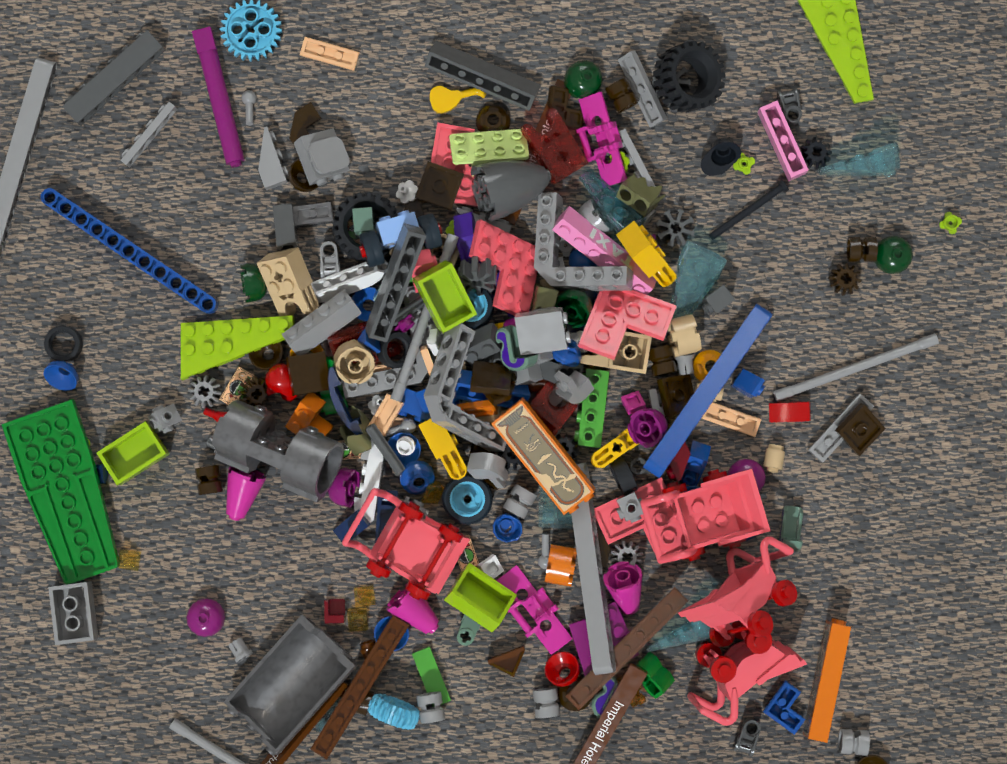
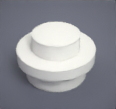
[396,436,416,455]

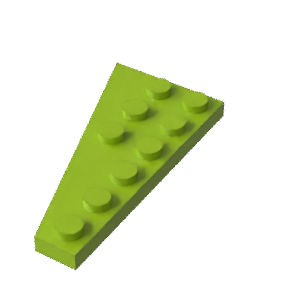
[797,0,874,104]
[181,315,295,380]

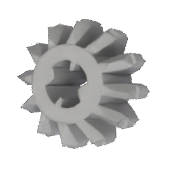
[188,375,222,408]
[610,541,643,566]

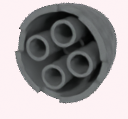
[470,160,551,222]

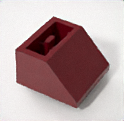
[666,443,691,481]

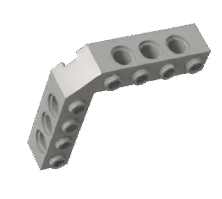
[534,192,633,291]
[342,286,436,399]
[424,323,507,452]

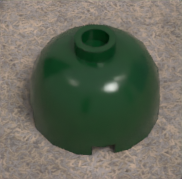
[564,60,603,99]
[875,236,913,274]
[240,264,267,303]
[555,289,593,328]

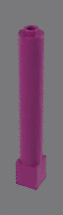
[192,26,245,168]

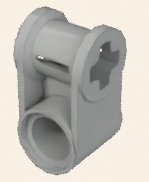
[320,241,341,279]

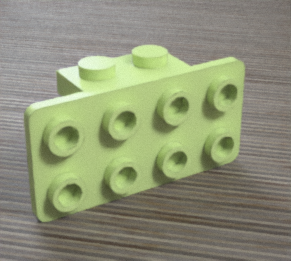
[449,129,529,177]

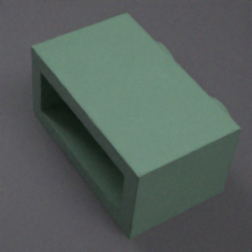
[352,207,375,238]

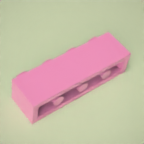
[757,101,808,181]

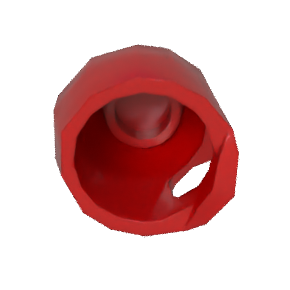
[265,364,297,402]

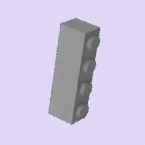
[282,289,362,355]

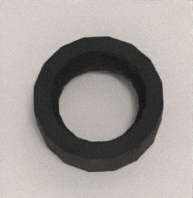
[44,325,83,362]
[377,331,412,368]
[609,457,638,496]

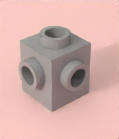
[148,404,182,434]
[616,492,643,523]

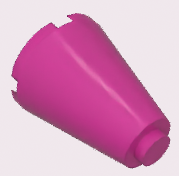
[226,466,266,521]
[603,561,642,615]
[386,584,439,634]

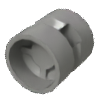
[503,484,537,519]
[533,687,560,718]
[416,691,446,724]
[838,729,870,756]

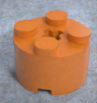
[545,544,577,587]

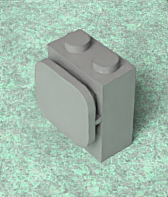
[294,128,350,186]
[514,307,571,355]

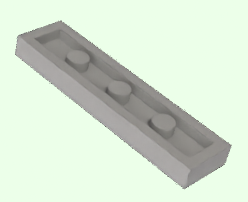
[618,50,667,128]
[120,102,178,168]
[619,129,660,198]
[808,393,874,463]

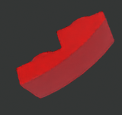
[769,401,811,422]

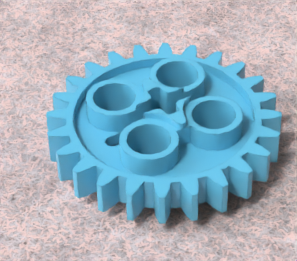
[220,0,282,62]

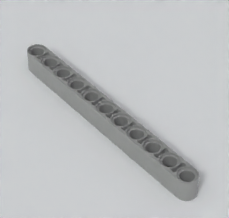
[0,57,57,258]
[571,463,616,675]

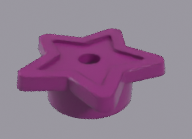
[394,314,415,333]

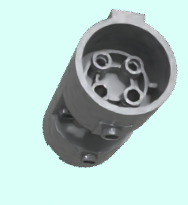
[212,400,344,502]

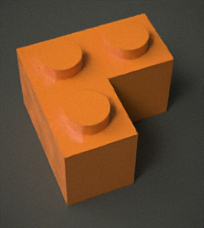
[285,393,334,437]

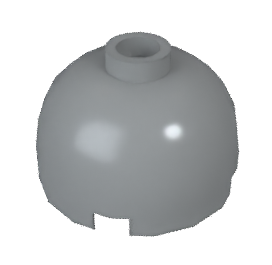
[578,198,613,234]

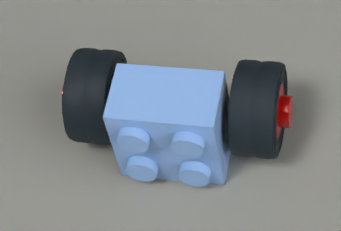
[359,210,443,268]

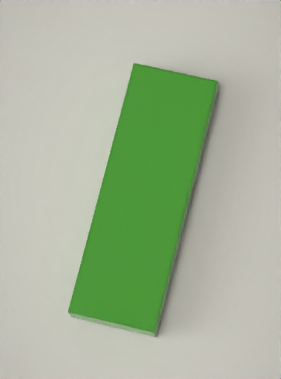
[412,646,451,707]

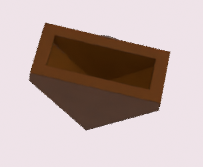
[487,645,525,677]

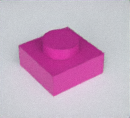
[621,391,646,415]

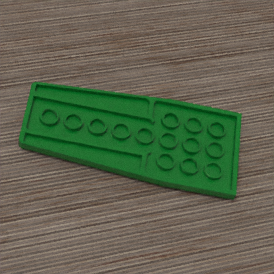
[1,399,120,584]

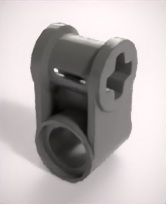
[777,88,802,126]
[733,717,761,757]

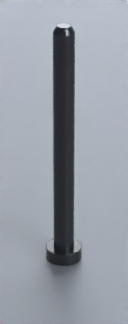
[709,179,789,240]

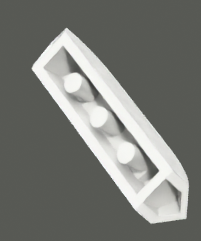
[311,260,388,303]
[354,439,384,523]

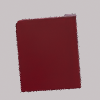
[324,599,345,624]

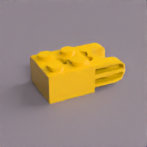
[616,221,677,287]
[418,419,467,480]

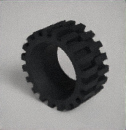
[653,41,726,113]
[332,192,398,262]

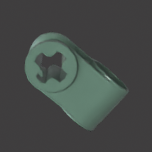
[457,614,481,646]

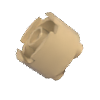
[667,314,702,357]
[333,339,375,384]

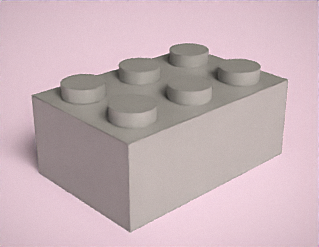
[48,581,99,645]

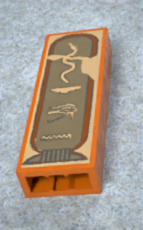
[491,397,595,515]
[803,618,851,743]

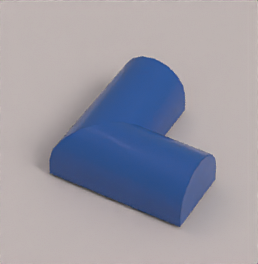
[762,680,806,735]

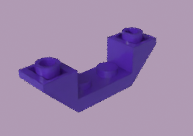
[453,211,482,264]

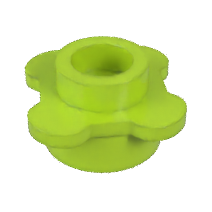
[733,153,755,175]
[939,212,962,234]

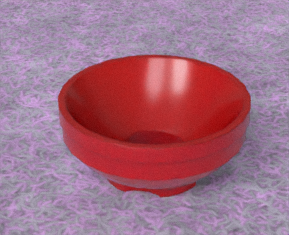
[545,652,580,687]

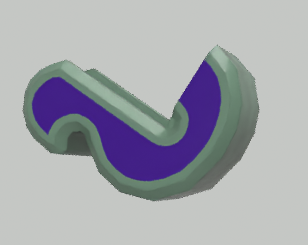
[495,325,538,371]
[779,505,803,552]
[591,676,623,718]

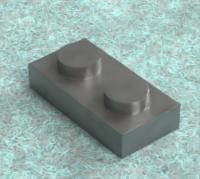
[293,202,333,226]

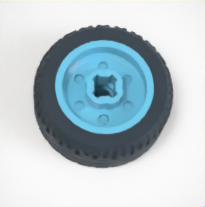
[462,288,494,330]
[442,474,493,525]

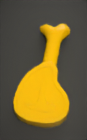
[429,86,486,114]

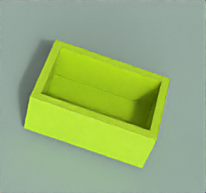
[412,260,477,333]
[97,421,170,485]
[444,563,517,632]

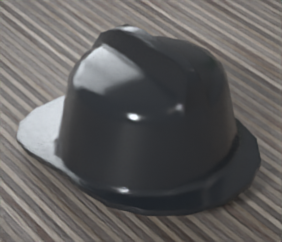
[700,137,742,176]

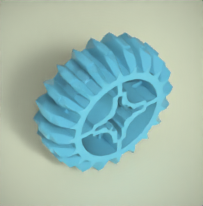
[368,694,420,730]

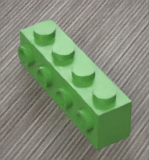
[574,369,609,448]

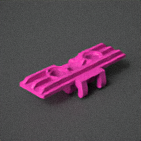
[576,92,627,187]
[496,565,573,655]

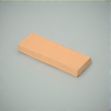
[300,37,360,71]
[701,402,761,437]

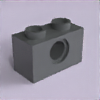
[701,284,735,316]

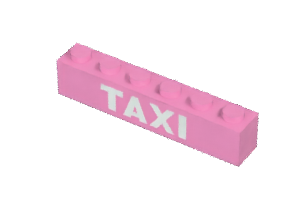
[552,206,656,295]

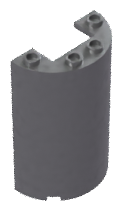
[224,615,357,756]

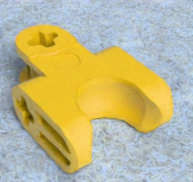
[590,428,640,468]

